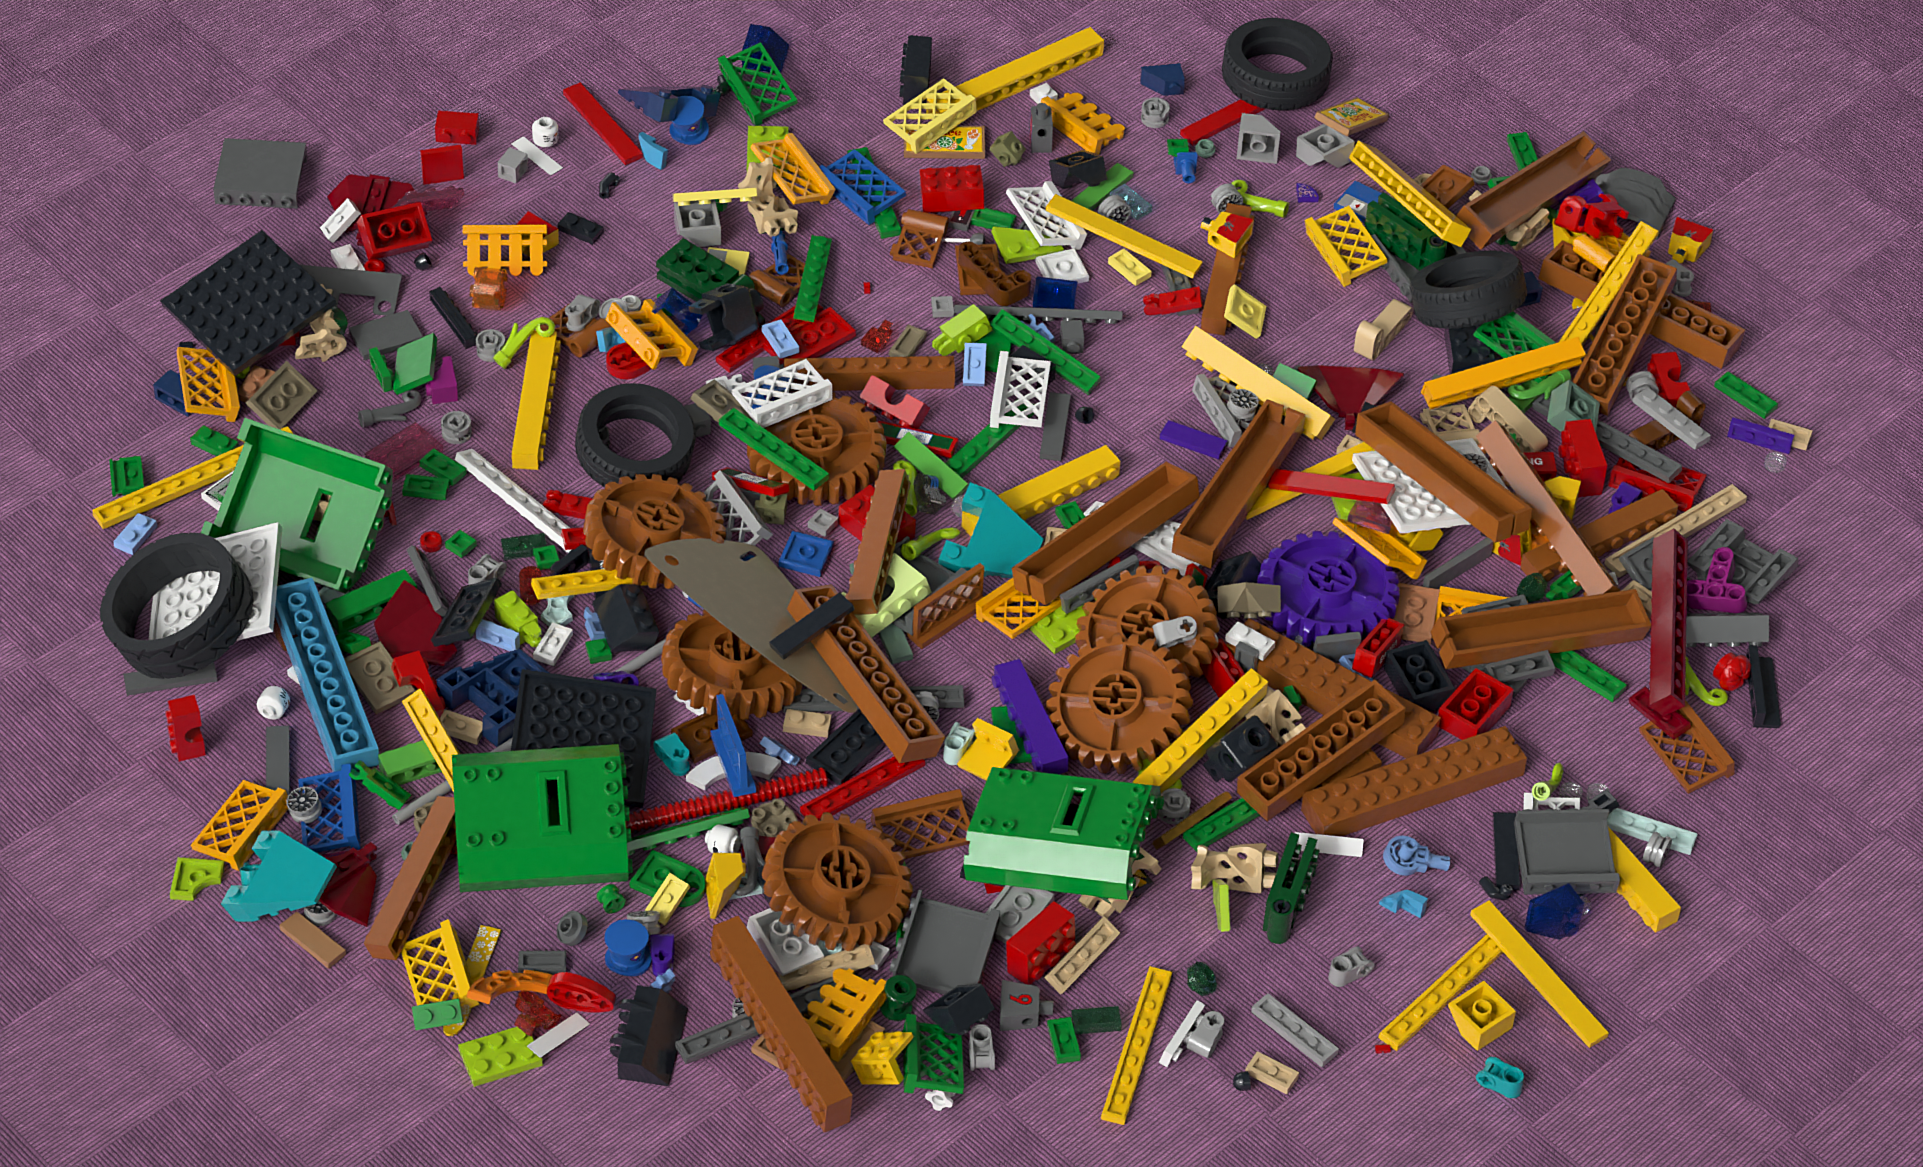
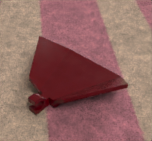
[327,174,427,246]
[1298,365,1404,430]
[370,580,457,666]
[318,842,377,927]

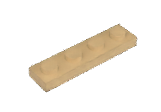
[1044,916,1120,995]
[778,944,875,991]

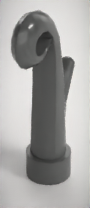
[358,389,422,428]
[734,827,765,896]

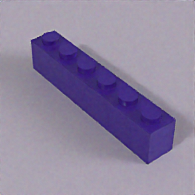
[991,659,1068,774]

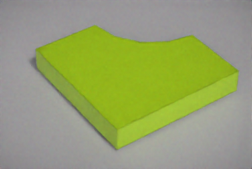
[170,857,225,901]
[1212,879,1230,932]

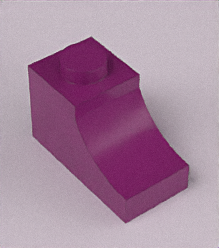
[425,356,458,404]

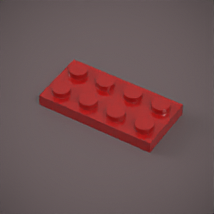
[763,307,856,367]

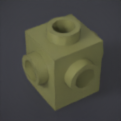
[989,131,1026,167]
[754,494,787,525]

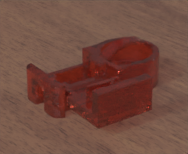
[514,990,562,1036]

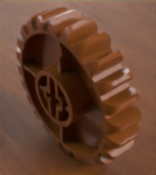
[747,392,887,506]
[583,474,726,589]
[1075,565,1220,678]
[661,609,803,720]
[1046,633,1193,774]
[762,812,913,951]

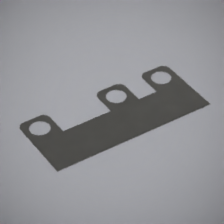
[299,264,402,316]

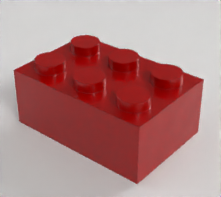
[919,165,984,213]
[357,202,432,260]
[1558,419,1608,497]
[838,485,916,543]
[1438,668,1514,740]
[1006,901,1076,985]

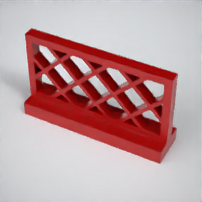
[1608,457,1706,512]

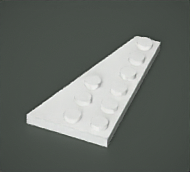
[1084,501,1203,576]

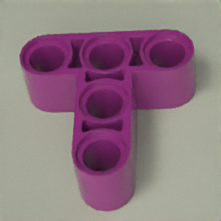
[1687,547,1748,613]

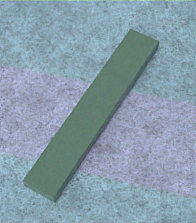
[849,563,913,664]

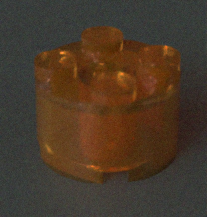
[470,267,508,311]

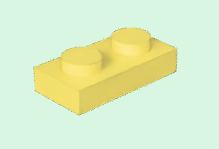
[1108,249,1152,286]
[645,873,690,926]

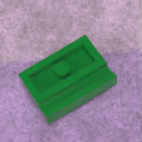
[109,456,144,497]

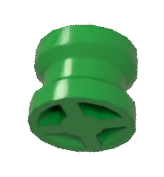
[596,884,626,914]

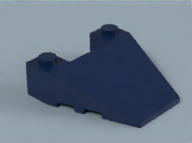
[618,85,721,122]
[437,649,549,747]

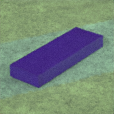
[1727,417,1794,454]
[1160,420,1227,460]

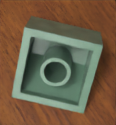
[1547,380,1600,432]

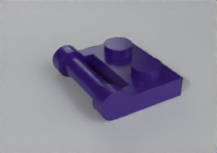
[1558,179,1604,212]

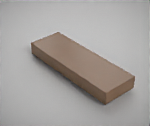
[280,911,346,969]

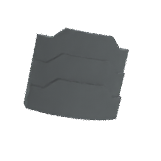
[1582,168,1676,240]
[1687,519,1798,604]
[1461,594,1555,683]

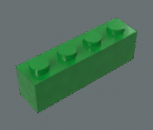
[325,569,417,634]

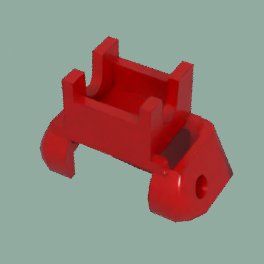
[1554,194,1629,240]

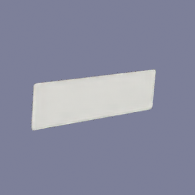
[511,137,563,175]
[1295,832,1364,857]
[527,1013,590,1057]

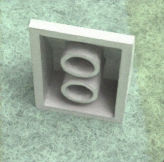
[747,908,824,976]

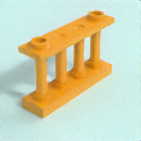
[605,299,698,370]

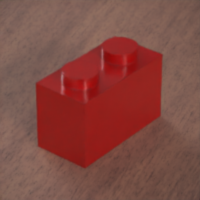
[435,110,479,145]

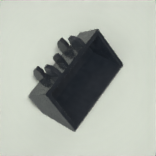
[609,985,688,1086]

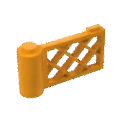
[1572,233,1651,273]

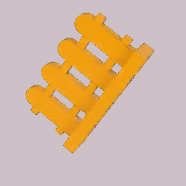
[1041,93,1125,154]
[463,225,547,276]
[803,968,888,1062]

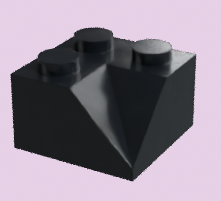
[1049,150,1107,189]
[923,984,995,1035]

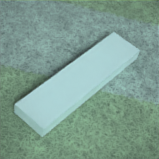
[1607,808,1697,855]

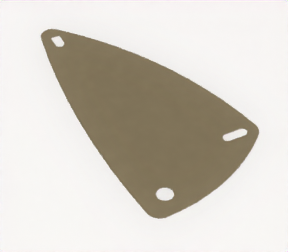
[645,538,857,713]

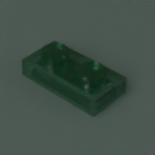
[501,533,547,561]
[1071,1006,1122,1034]

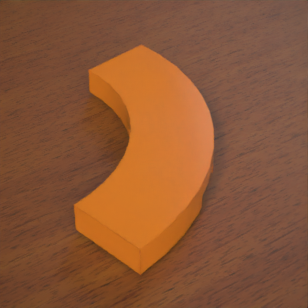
[467,970,553,1004]

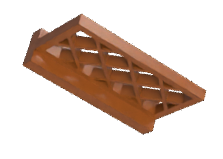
[907,563,984,649]
[1639,700,1735,794]
[871,789,970,859]

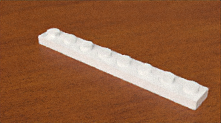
[455,449,571,553]

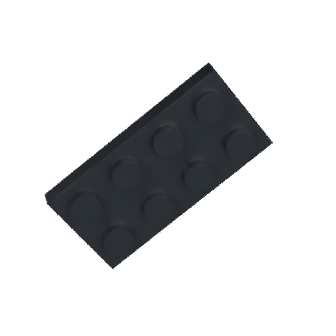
[431,577,502,647]
[806,708,886,785]

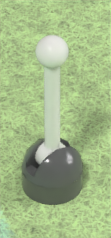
[935,233,985,245]

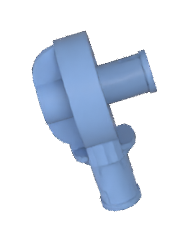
[1383,836,1450,876]

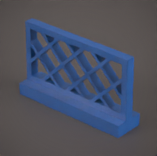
[819,149,906,225]
[711,694,756,797]
[298,764,361,853]

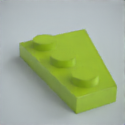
[991,227,1064,264]

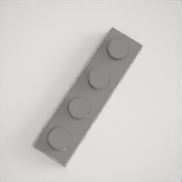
[1633,387,1711,450]
[1251,993,1339,1067]

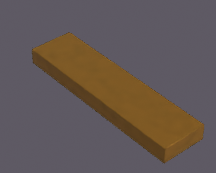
[1152,791,1232,850]

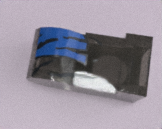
[913,473,946,515]

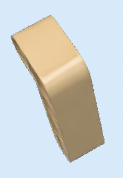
[1354,299,1414,361]
[1468,386,1548,452]

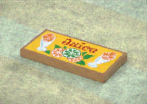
[1315,97,1389,136]
[903,126,985,159]

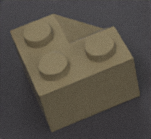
[1218,582,1281,619]

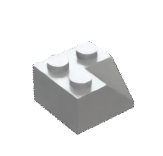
[1237,113,1281,164]
[1296,124,1354,168]
[674,199,721,247]

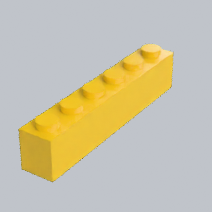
[1608,827,1681,933]

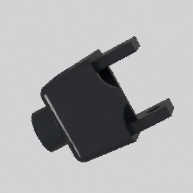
[688,283,764,351]
[1202,715,1278,782]

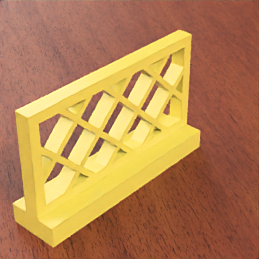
[883,78,977,154]

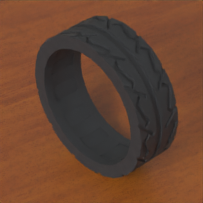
[100,532,254,679]

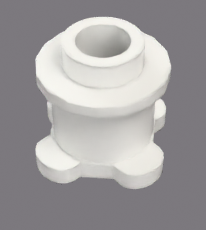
[925,1080,955,1111]

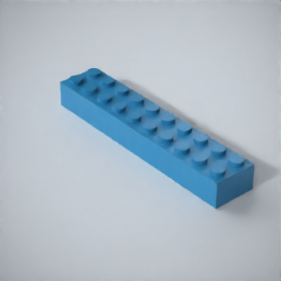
[274,578,379,772]

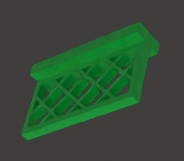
[717,42,798,126]
[1473,311,1556,383]
[902,1014,964,1094]

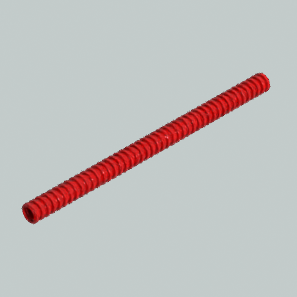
[625,767,828,833]

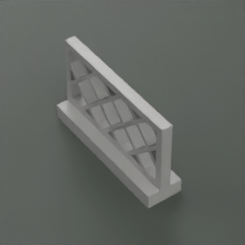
[1192,374,1262,448]
[703,470,773,559]

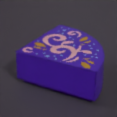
[1296,183,1319,202]

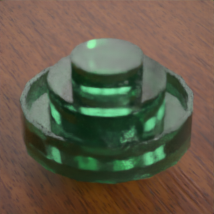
[1516,573,1547,603]
[1187,962,1217,996]

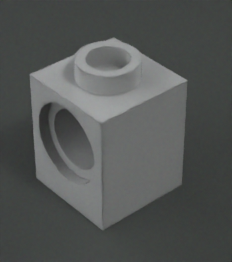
[498,147,528,183]

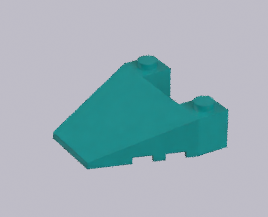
[938,482,1044,578]
[221,831,337,922]

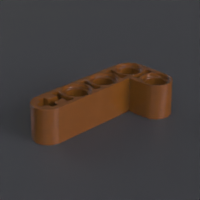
[958,241,1031,306]
[1629,391,1706,451]

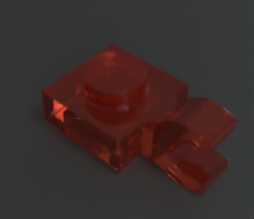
[861,320,893,354]

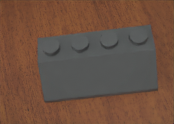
[1686,612,1769,647]

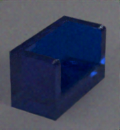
[1033,276,1078,309]
[651,287,703,335]

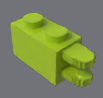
[932,304,992,356]
[494,590,542,647]

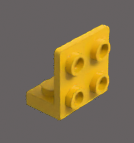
[957,718,1019,781]
[851,1031,914,1085]

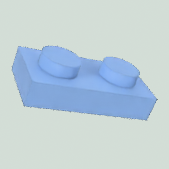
[762,319,799,359]
[963,343,986,386]
[113,513,157,555]
[476,619,520,651]

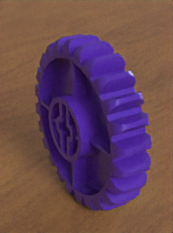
[1257,530,1400,647]

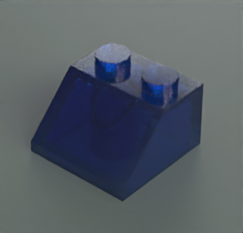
[742,24,789,73]
[1524,883,1584,940]

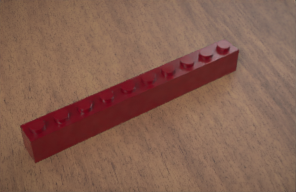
[1649,528,1688,717]

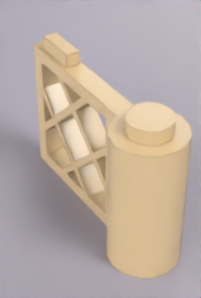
[1420,404,1480,444]

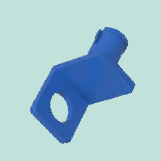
[1173,152,1198,184]

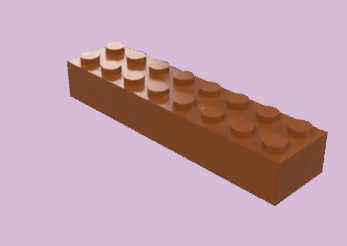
[1573,254,1677,416]
[1237,679,1405,822]

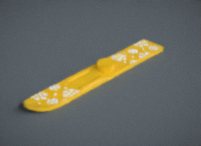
[443,925,501,1036]

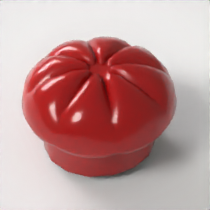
[1713,652,1751,691]

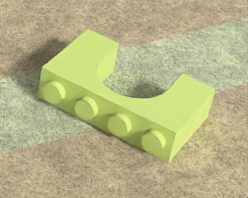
[841,553,932,638]

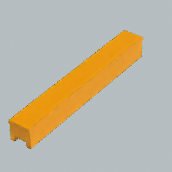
[1421,337,1586,410]

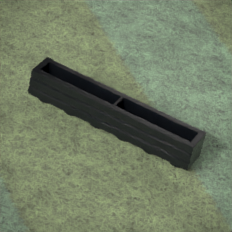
[429,287,478,349]

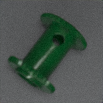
[880,975,917,1022]

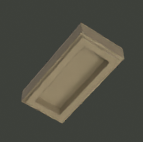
[889,324,927,357]

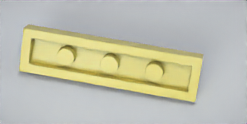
[673,188,757,206]

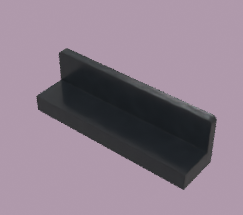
[1746,645,1781,728]

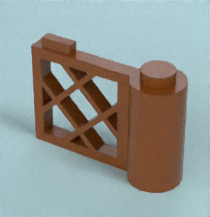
[890,209,949,269]
[749,254,805,307]
[541,304,612,358]

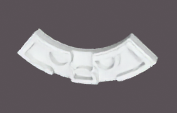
[686,752,781,790]

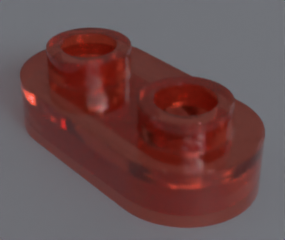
[519,566,542,605]

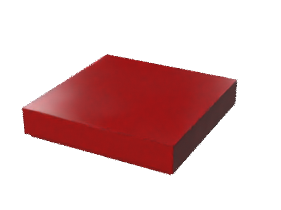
[420,144,464,185]

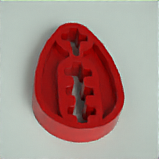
[606,342,664,380]
[546,972,616,1013]

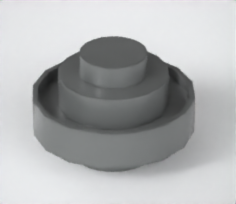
[557,911,588,946]

